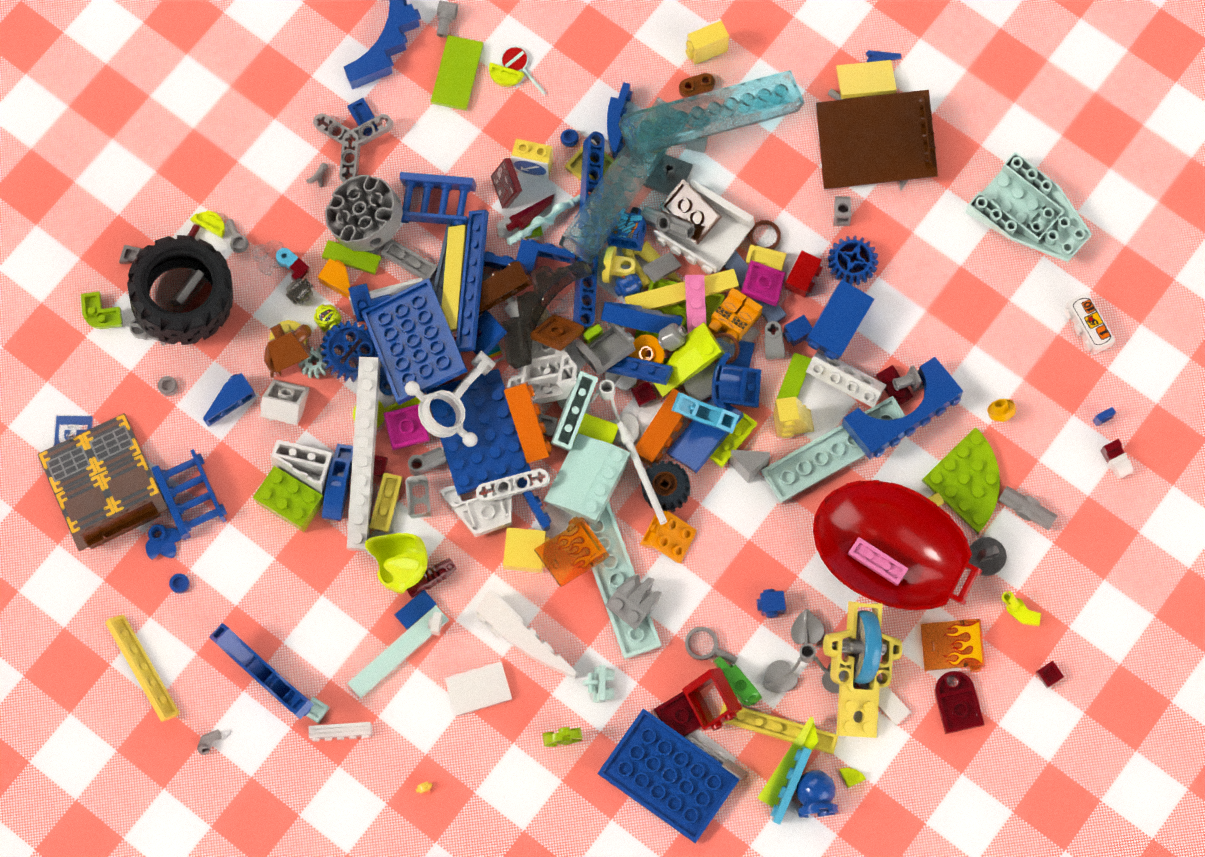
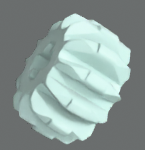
[298,347,330,379]

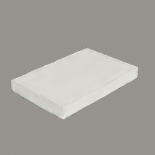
[445,661,513,716]

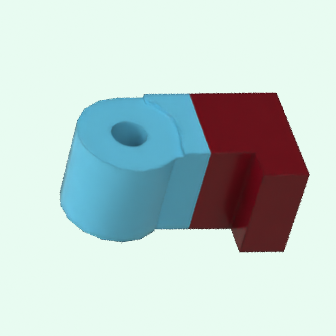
[276,248,309,284]

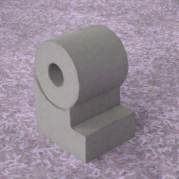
[833,196,851,226]

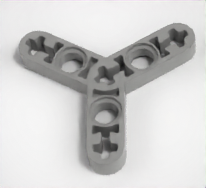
[313,113,393,183]

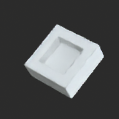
[428,612,443,636]

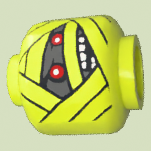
[314,304,342,332]

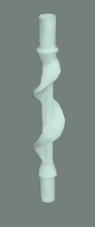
[507,194,580,246]

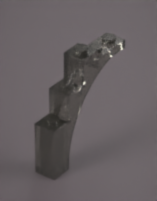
[502,261,592,369]

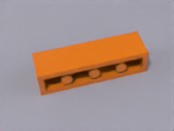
[504,381,553,463]
[635,388,685,467]

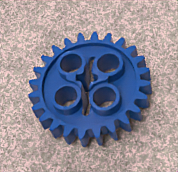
[320,321,380,382]

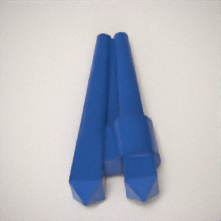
[865,50,902,62]

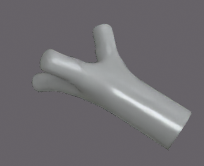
[306,163,328,187]

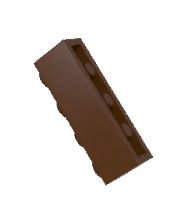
[479,261,534,315]

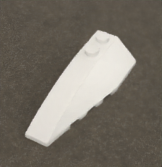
[476,589,578,678]

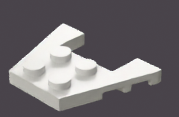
[440,483,512,537]

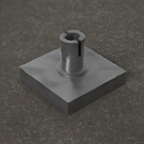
[645,152,693,195]

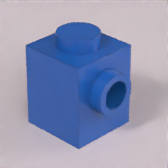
[756,589,786,618]

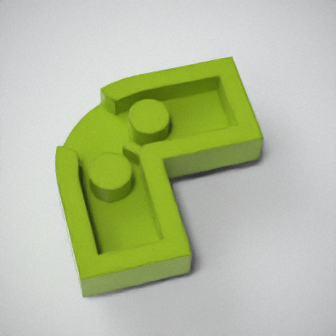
[81,291,123,329]

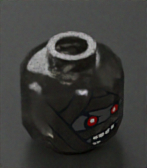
[285,278,314,306]

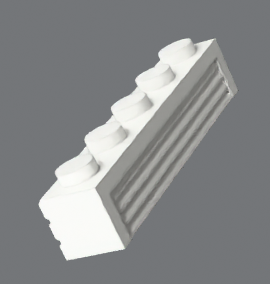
[308,722,372,742]

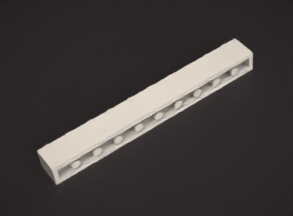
[347,357,381,552]

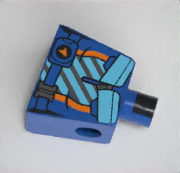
[605,207,647,251]

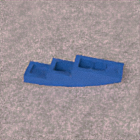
[601,301,682,334]

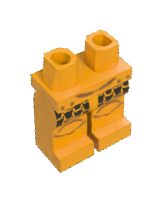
[708,288,763,346]

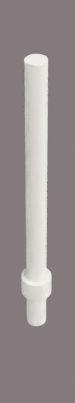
[617,421,667,525]

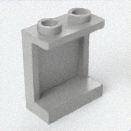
[574,322,636,375]

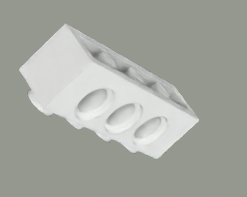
[806,349,886,408]

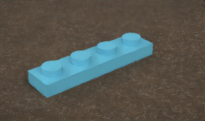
[770,746,812,825]

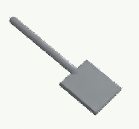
[689,735,748,780]

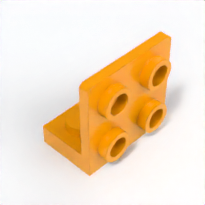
[640,511,697,563]

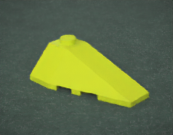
[654,322,725,397]

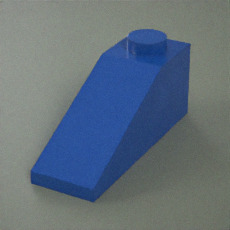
[203,373,256,427]

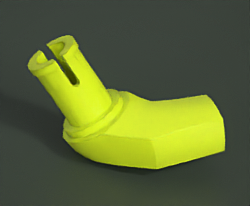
[1001,591,1041,626]

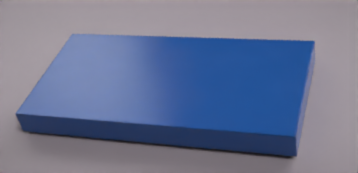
[666,397,744,474]

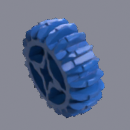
[827,235,879,285]

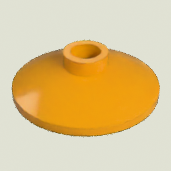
[629,335,665,364]

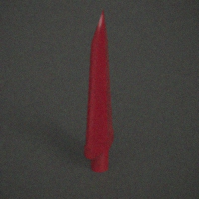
[506,194,555,232]

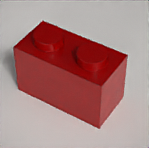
[784,250,823,298]

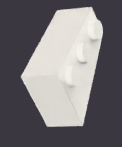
[271,440,333,495]

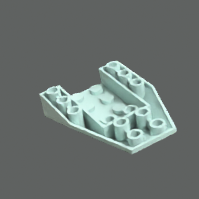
[965,152,1092,262]

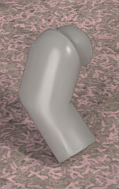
[197,729,222,755]

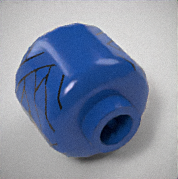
[613,273,643,298]

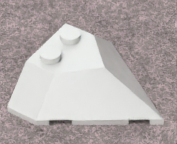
[507,344,578,405]

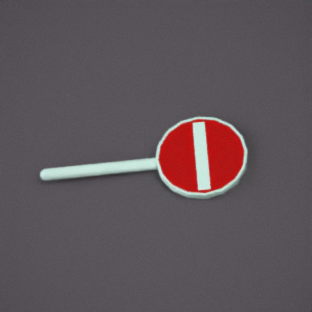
[501,46,546,95]

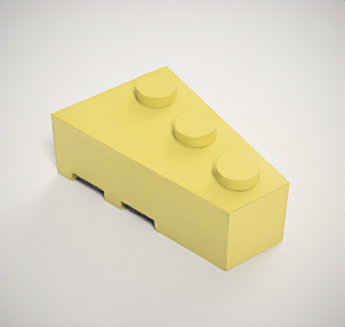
[773,397,815,439]

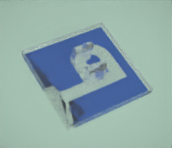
[52,414,93,447]

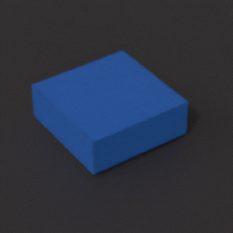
[1093,406,1116,426]

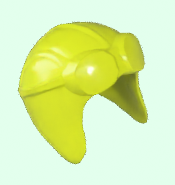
[365,533,428,594]

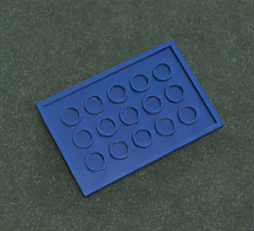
[361,278,468,405]
[426,368,531,496]
[597,708,740,844]

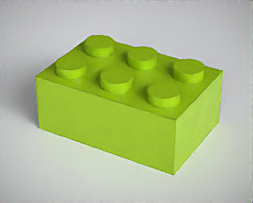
[253,466,324,532]

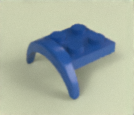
[711,352,762,409]

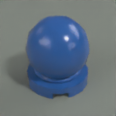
[796,770,839,818]

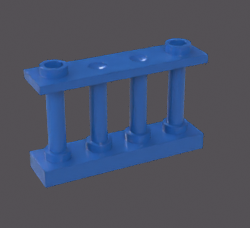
[399,172,477,226]
[151,449,227,540]

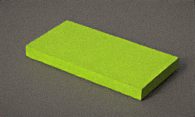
[431,35,484,111]

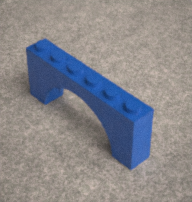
[842,357,963,460]

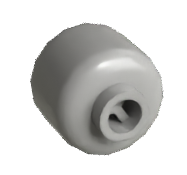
[658,323,687,351]

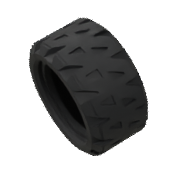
[127,235,233,345]

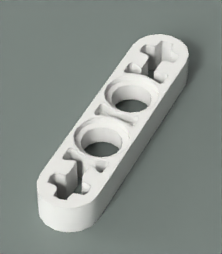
[476,469,550,502]

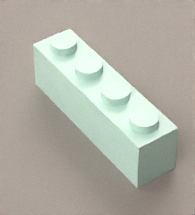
[550,371,598,451]

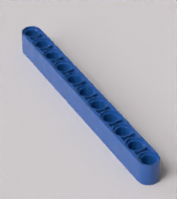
[573,131,605,330]

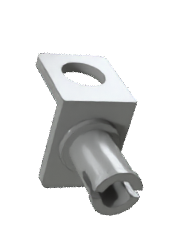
[892,365,924,392]

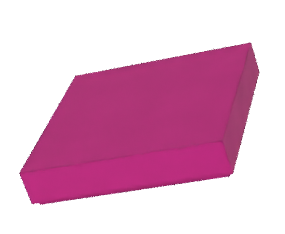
[741,260,786,307]
[383,404,430,450]

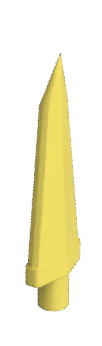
[635,241,682,282]

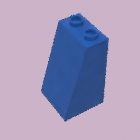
[805,280,875,360]

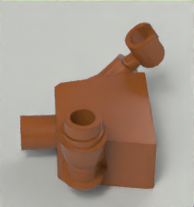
[264,323,312,378]

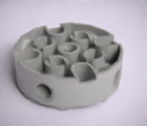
[325,175,403,252]

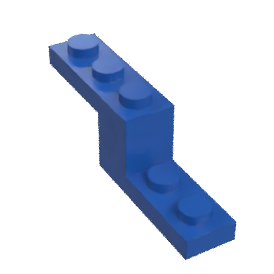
[484,239,577,277]

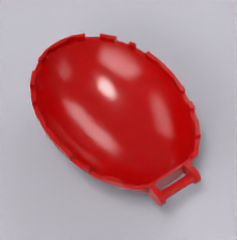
[813,480,982,611]

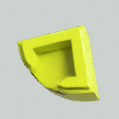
[839,768,866,788]

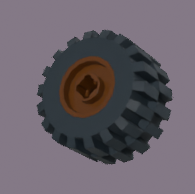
[641,461,691,512]

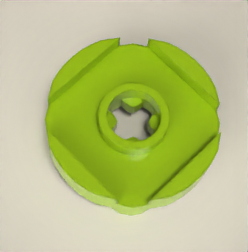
[542,727,583,747]

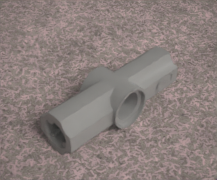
[640,206,695,240]
[998,486,1058,531]

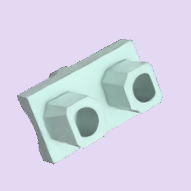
[582,664,615,703]

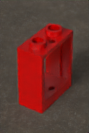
[682,668,742,731]

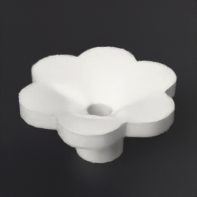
[496,217,519,240]

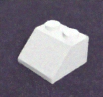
[260,379,310,425]

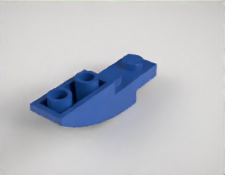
[607,82,633,159]
[322,444,353,521]

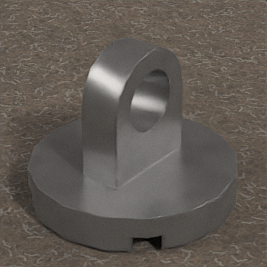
[968,537,1007,576]

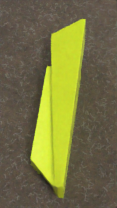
[757,716,819,807]

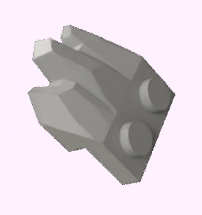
[605,574,662,630]

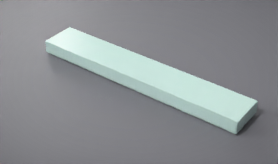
[347,605,449,698]

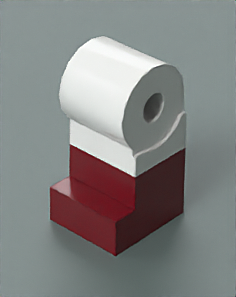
[1100,438,1134,479]

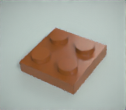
[530,314,584,351]

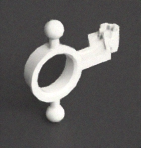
[405,351,495,447]

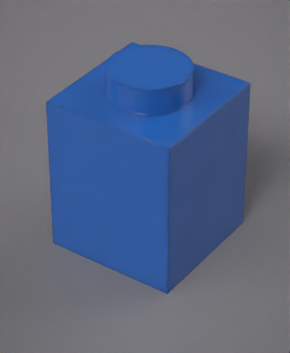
[783,315,812,347]

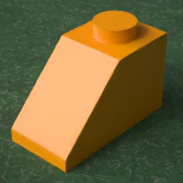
[318,258,351,299]

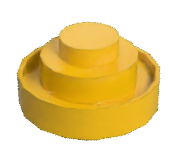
[987,399,1016,422]

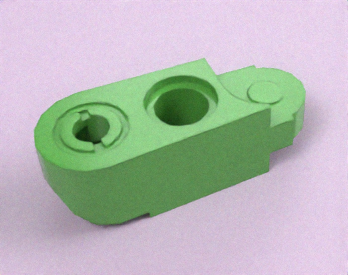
[713,656,762,706]

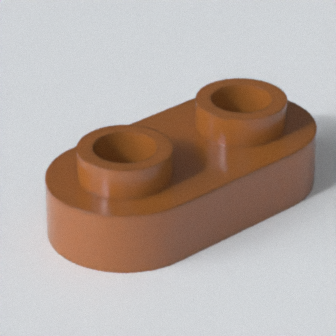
[679,73,715,98]

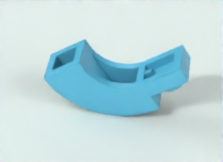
[671,392,739,434]

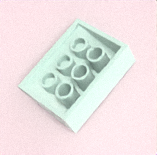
[544,433,630,526]

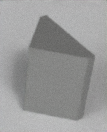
[730,450,770,483]

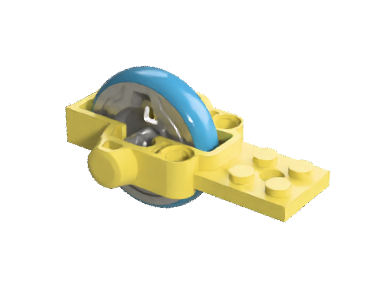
[823,601,902,738]

